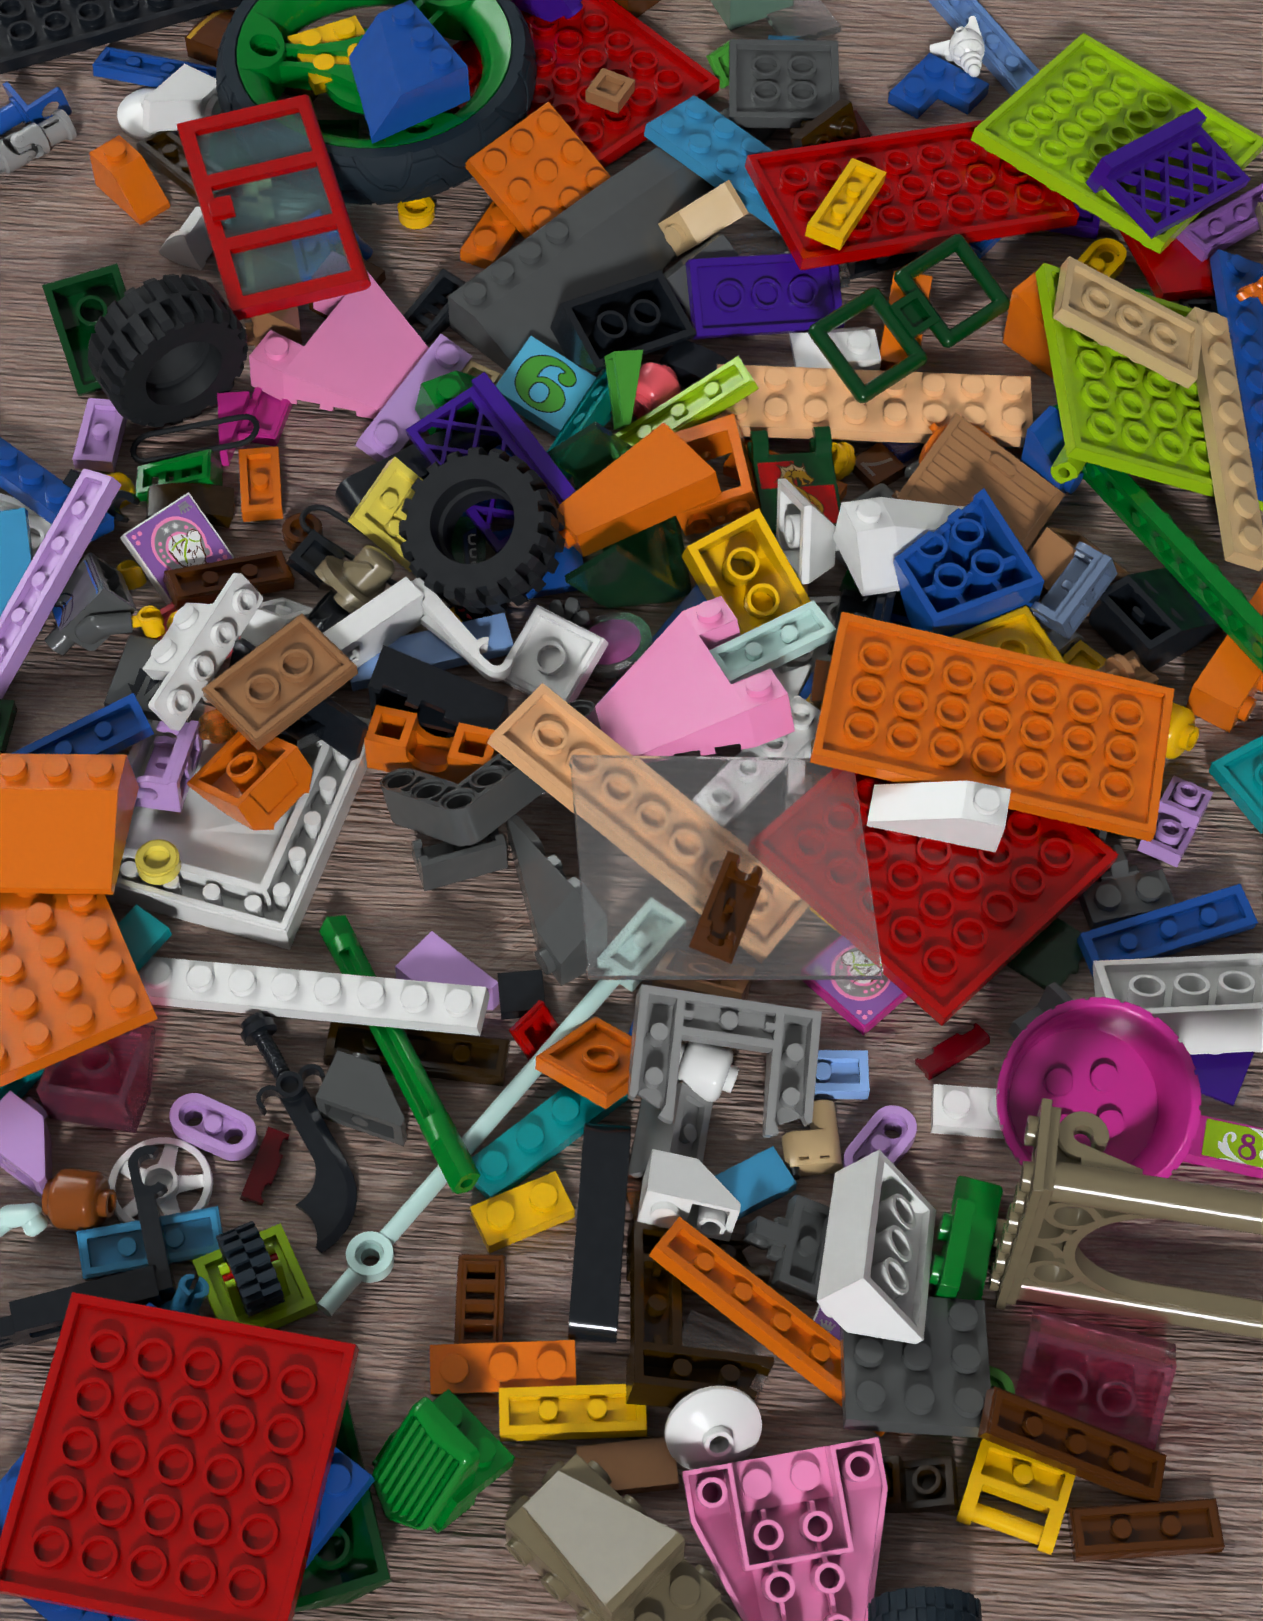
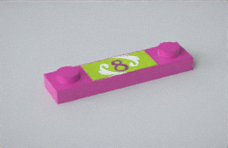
[1183,1115,1263,1179]

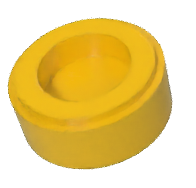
[397,197,435,229]

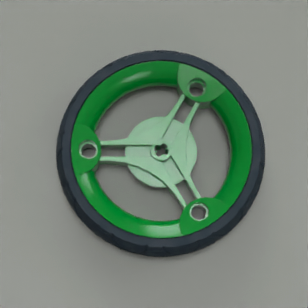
[216,0,537,205]

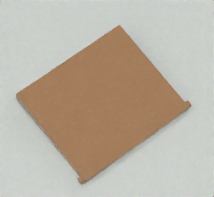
[892,413,1065,552]

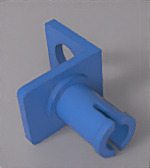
[0,81,72,136]

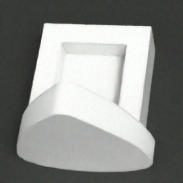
[159,207,213,270]

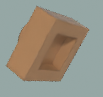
[586,68,635,114]

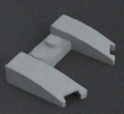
[627,984,822,1138]

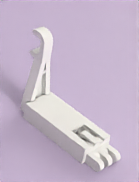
[323,577,513,682]

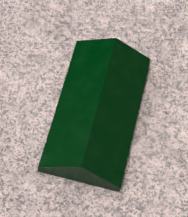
[295,1397,392,1612]

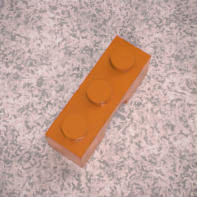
[364,705,499,784]

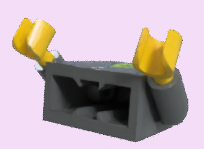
[45,552,166,656]

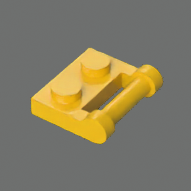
[956,1439,1075,1555]

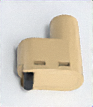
[782,1100,843,1180]

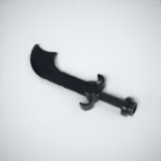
[241,1012,357,1253]

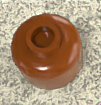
[42,1168,117,1231]

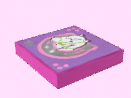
[800,937,908,1036]

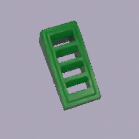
[136,449,223,502]

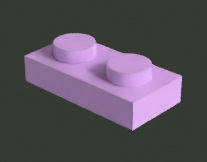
[72,398,127,472]

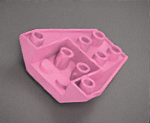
[682,1437,888,1621]

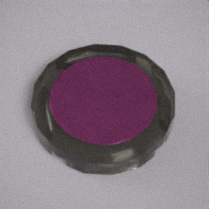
[582,612,654,682]

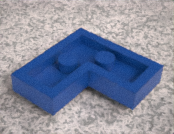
[888,53,989,119]

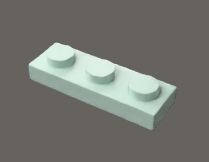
[709,600,836,684]

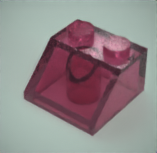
[36,1025,156,1133]

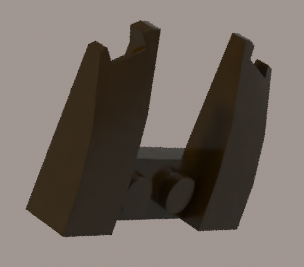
[626,1220,774,1407]

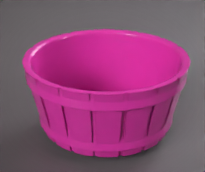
[996,997,1201,1178]

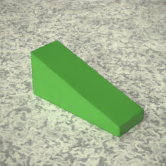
[604,350,643,430]

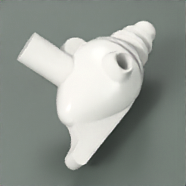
[930,16,985,77]

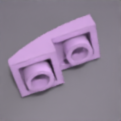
[1137,776,1213,868]

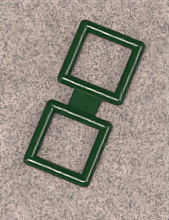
[808,234,1010,404]

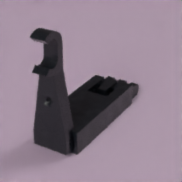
[0,1145,177,1350]

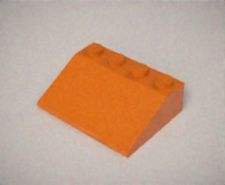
[0,753,139,895]

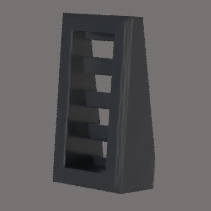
[403,268,466,345]

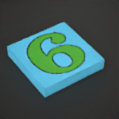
[496,336,597,437]

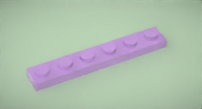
[0,468,121,699]

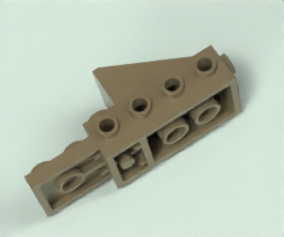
[504,1453,742,1621]

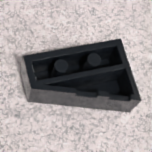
[368,645,509,738]

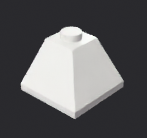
[789,326,881,370]
[776,478,839,584]

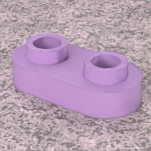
[169,1093,258,1161]
[843,1105,917,1168]

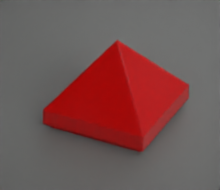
[509,1000,559,1060]

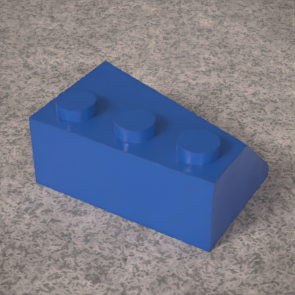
[349,0,470,144]
[893,488,1044,637]

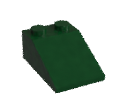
[42,263,126,396]

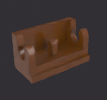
[689,851,763,964]

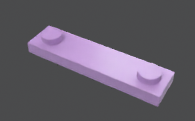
[355,334,472,462]

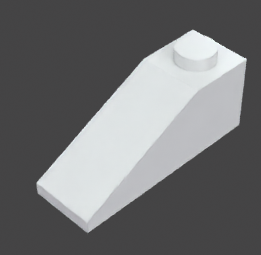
[866,780,1011,853]

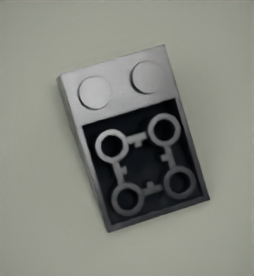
[1089,568,1223,673]

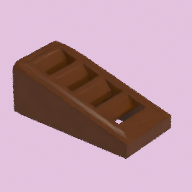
[454,1254,507,1344]

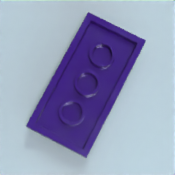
[685,254,844,339]

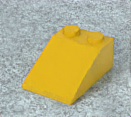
[681,508,811,635]

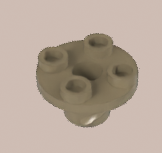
[315,545,395,613]

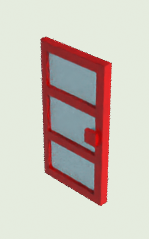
[176,95,371,320]

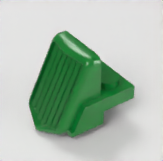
[372,1389,515,1534]

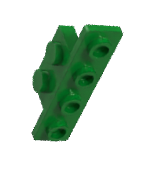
[929,1176,1003,1300]

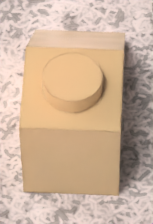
[658,180,749,257]

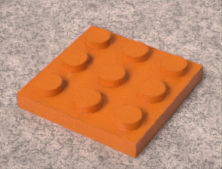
[465,101,611,239]

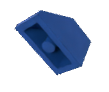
[1021,405,1084,494]

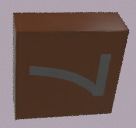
[852,442,906,489]

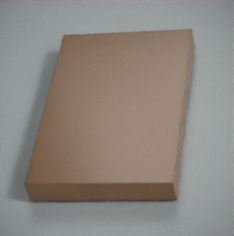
[202,613,358,750]

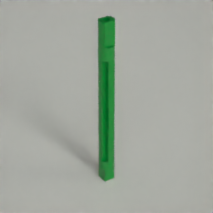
[319,915,481,1194]

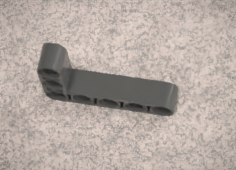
[380,699,601,846]

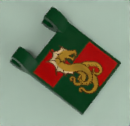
[747,426,841,534]

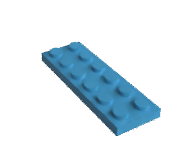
[644,95,781,235]

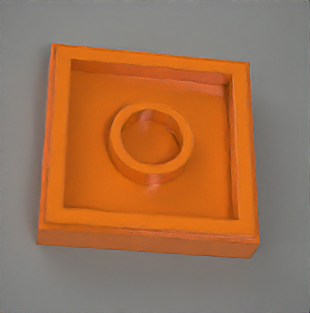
[535,1016,632,1109]

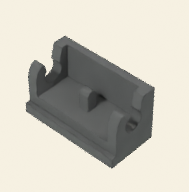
[412,828,508,891]

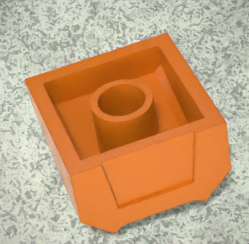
[187,731,313,830]

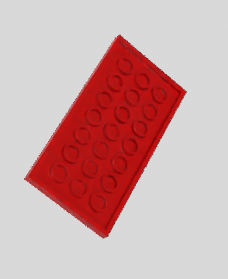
[745,120,1080,270]

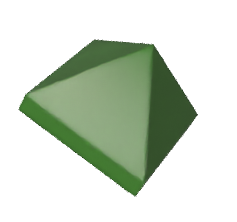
[706,38,735,89]

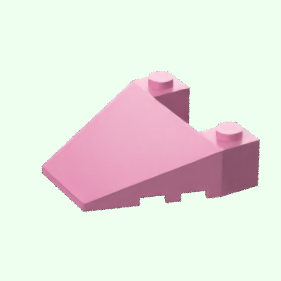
[249,253,429,419]
[595,596,795,765]

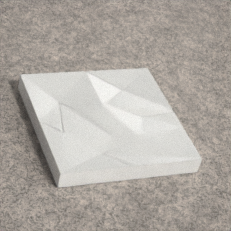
[105,678,371,950]

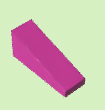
[217,391,250,466]

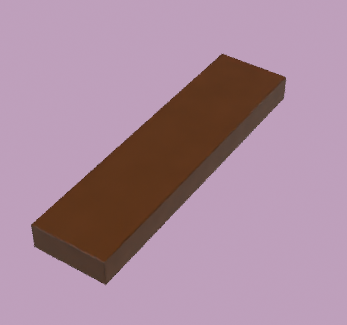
[978,1386,1167,1503]

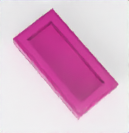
[238,387,293,447]

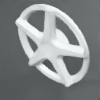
[108,1137,214,1223]

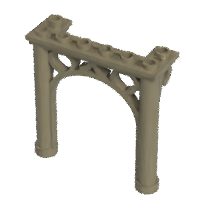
[989,1098,1263,1340]

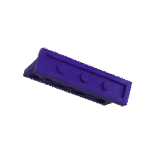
[1086,108,1251,239]
[406,372,576,554]

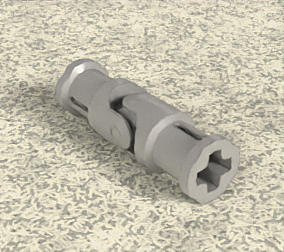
[0,109,77,174]

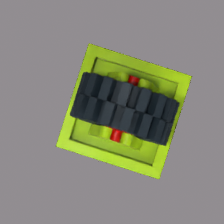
[192,1221,318,1329]

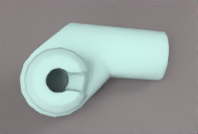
[0,1203,48,1237]

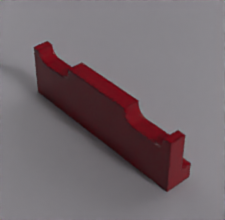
[915,1023,990,1080]
[240,1126,290,1206]

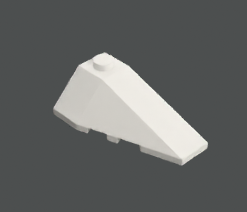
[833,497,964,597]

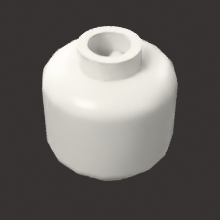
[677,1042,740,1102]

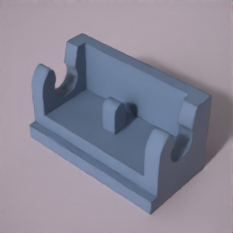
[1031,541,1118,640]

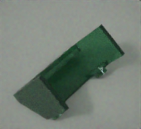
[547,421,691,608]

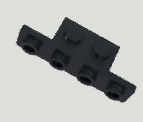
[228,638,368,761]

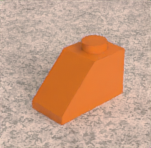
[89,135,170,226]

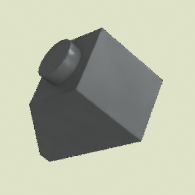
[315,1050,407,1146]

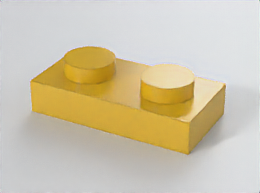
[470,1171,575,1254]

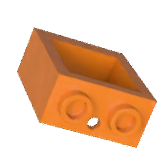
[675,414,761,536]

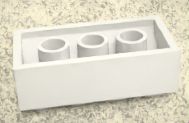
[1093,953,1263,1055]
[817,1149,936,1344]

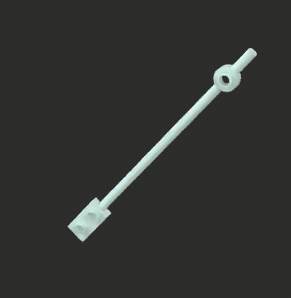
[317,899,686,1317]

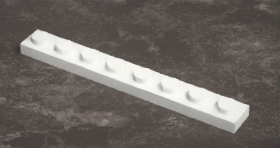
[139,956,490,1036]

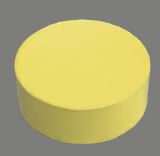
[135,839,181,885]

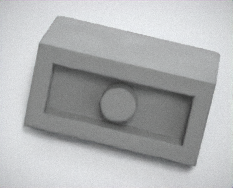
[628,1082,713,1179]

